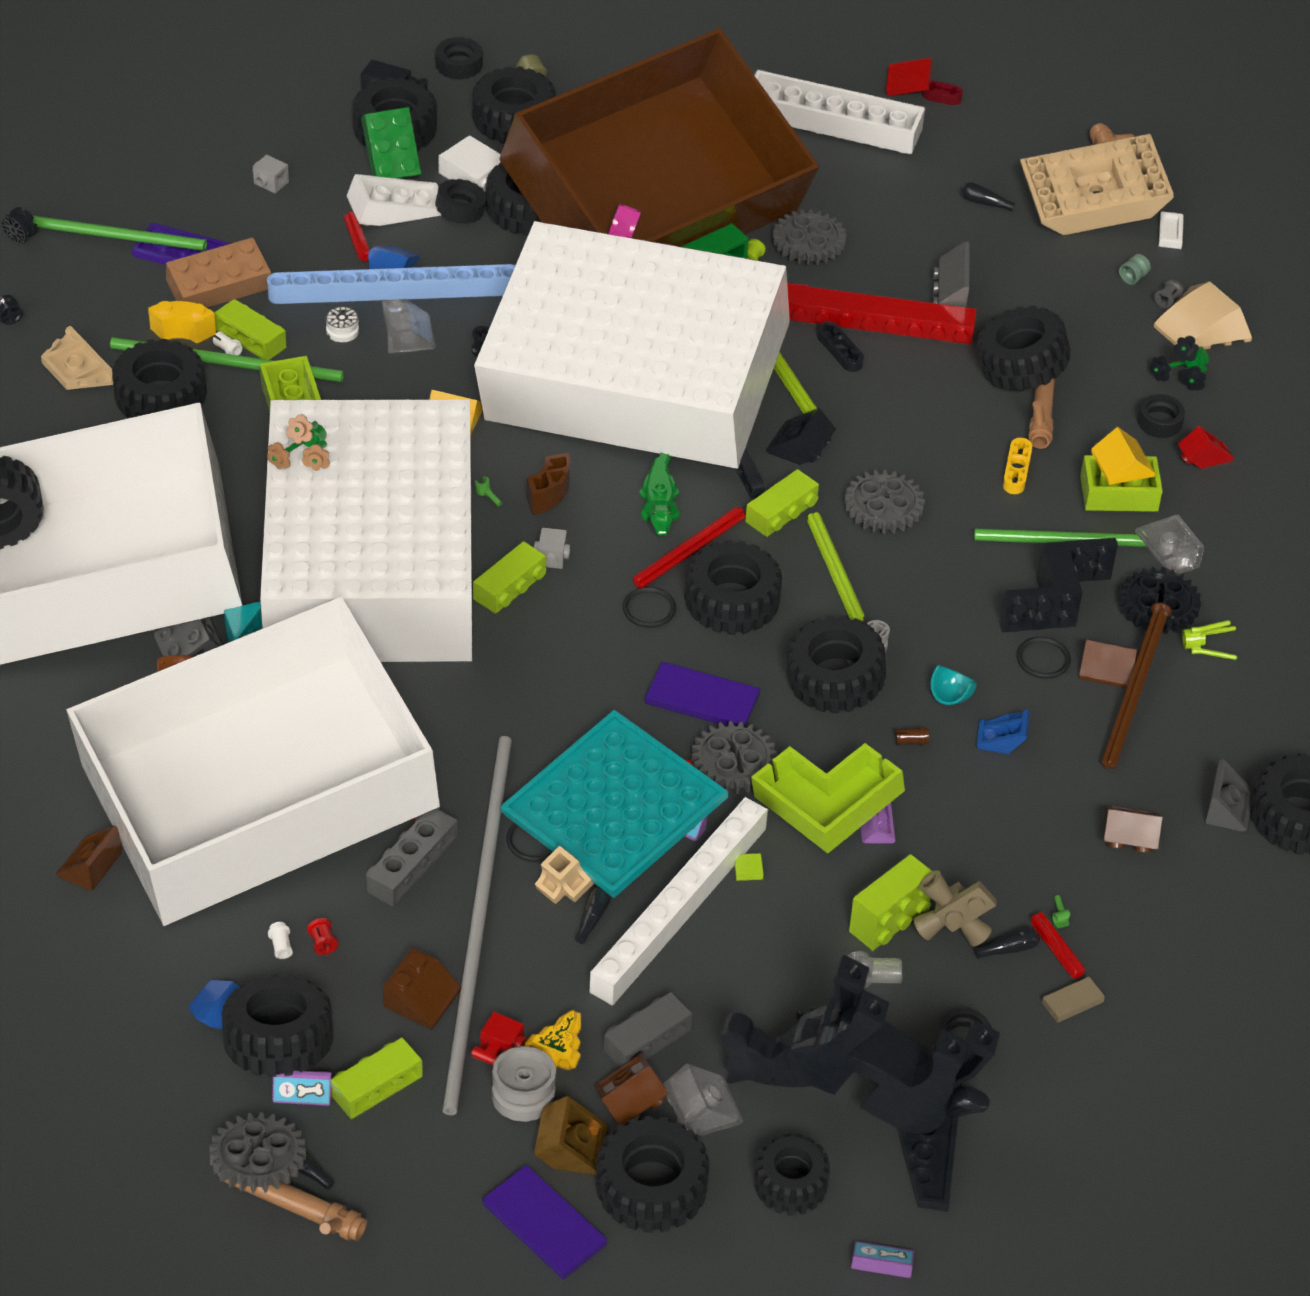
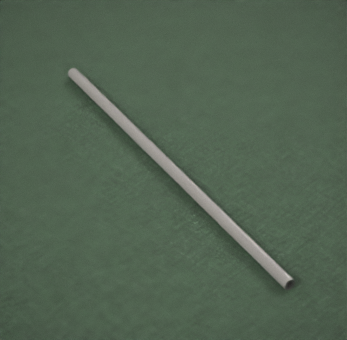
[442,736,512,1115]

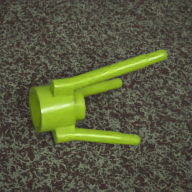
[1182,620,1237,660]

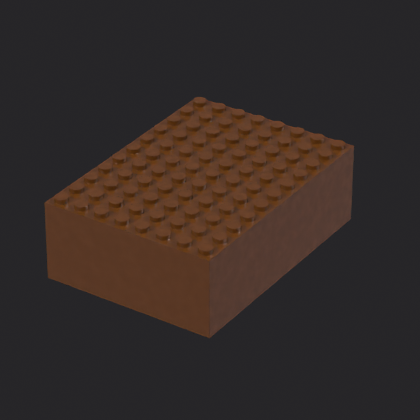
[499,28,820,247]

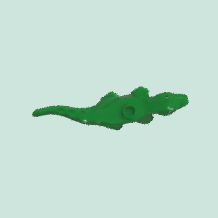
[639,452,680,536]

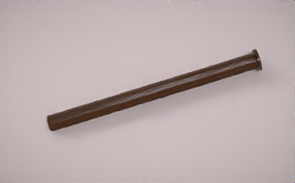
[1101,603,1172,769]

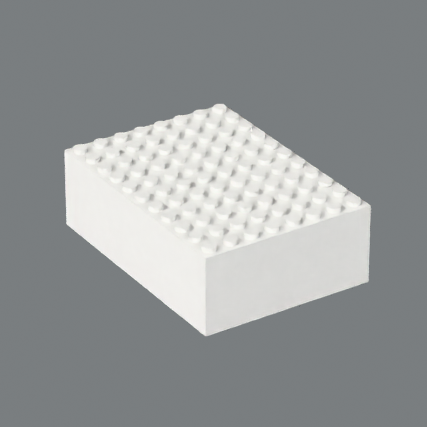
[474,221,790,469]
[261,399,472,662]
[0,403,243,665]
[66,596,440,926]

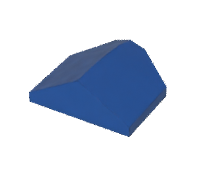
[368,245,420,269]
[976,709,1030,754]
[188,980,240,1029]

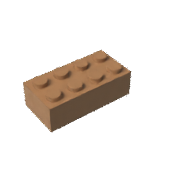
[166,237,271,308]

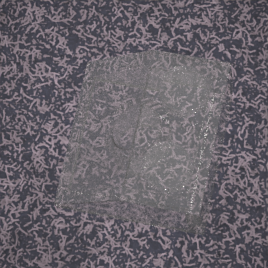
[382,299,435,353]
[1135,514,1204,574]
[663,1063,743,1136]

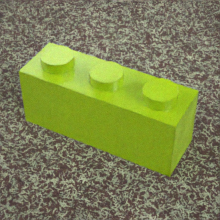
[214,299,286,360]
[745,469,819,537]
[473,541,546,614]
[331,1038,423,1119]

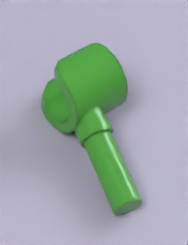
[475,476,502,507]
[1052,895,1070,929]

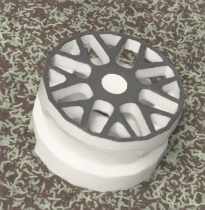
[326,306,359,342]

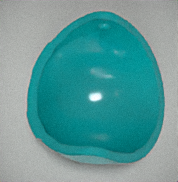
[931,665,977,705]

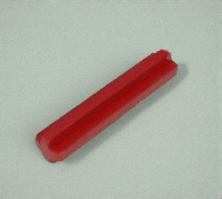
[344,211,370,262]
[1031,912,1085,979]

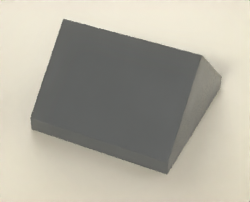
[1206,759,1254,832]

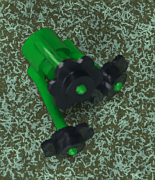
[1150,335,1209,391]

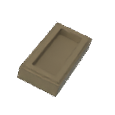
[1042,977,1105,1023]

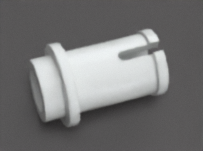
[213,331,242,355]
[268,922,293,959]

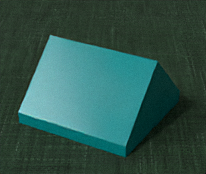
[224,602,263,643]

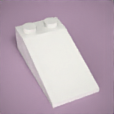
[347,174,441,226]

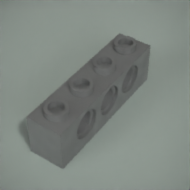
[365,809,458,907]

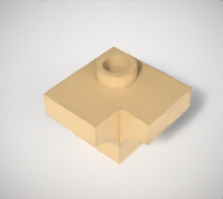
[535,846,593,904]

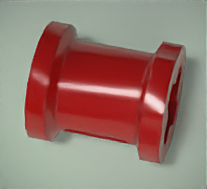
[307,918,339,955]

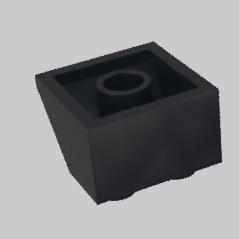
[766,408,836,465]

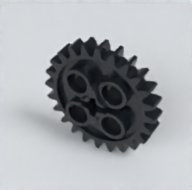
[1118,567,1202,634]

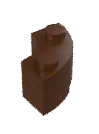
[527,452,570,515]

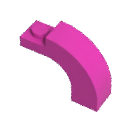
[608,203,641,238]

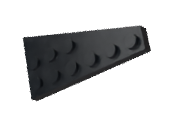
[898,1084,962,1212]

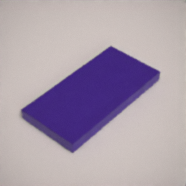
[132,222,231,265]
[645,661,760,728]
[483,1165,607,1280]

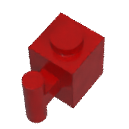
[471,1012,527,1066]

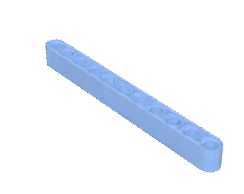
[267,264,516,304]

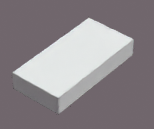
[1159,212,1183,249]

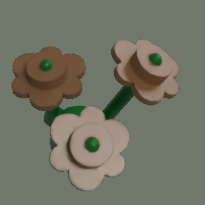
[267,414,330,471]

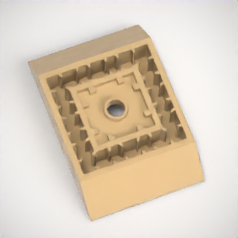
[1020,134,1174,235]

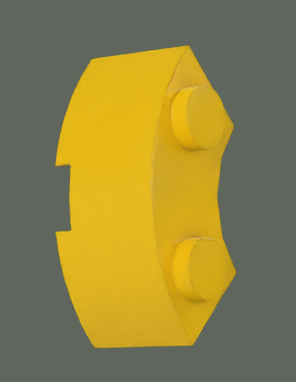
[148,301,216,344]

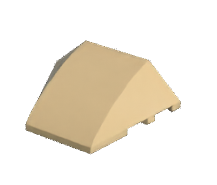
[1154,282,1252,349]

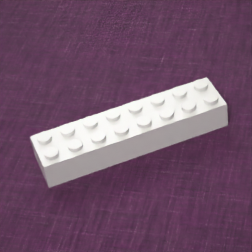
[755,70,925,154]

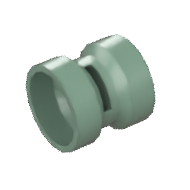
[1119,254,1151,285]

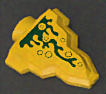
[524,1010,581,1070]

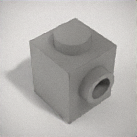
[253,155,289,194]
[534,528,570,569]

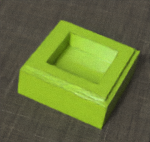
[734,853,764,881]

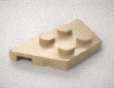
[41,326,113,390]

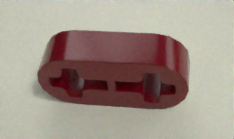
[922,80,963,105]

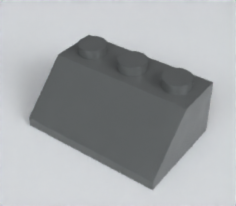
[933,242,969,307]

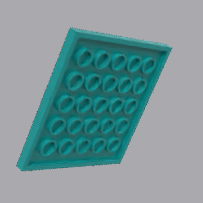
[500,710,728,898]

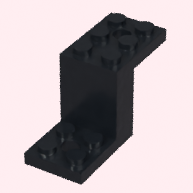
[1000,537,1118,633]

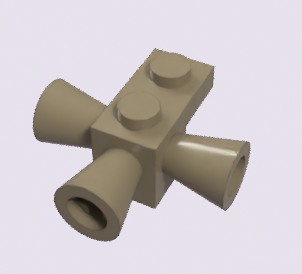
[914,870,997,947]

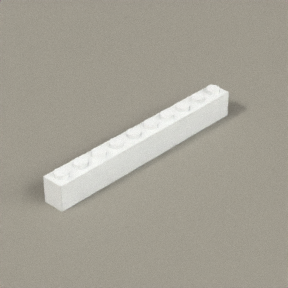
[590,797,768,1006]

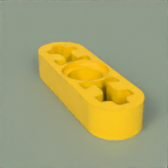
[1003,438,1032,494]

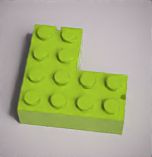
[751,743,905,853]

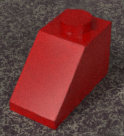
[1178,425,1235,469]

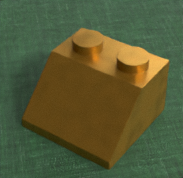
[534,1096,608,1175]

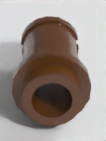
[896,726,929,746]

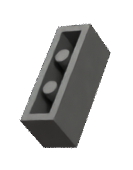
[604,992,692,1067]

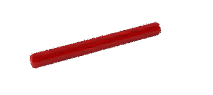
[633,507,746,588]

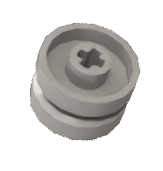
[492,1046,556,1122]

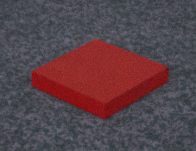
[886,58,933,96]

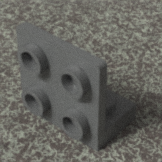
[154,617,223,656]

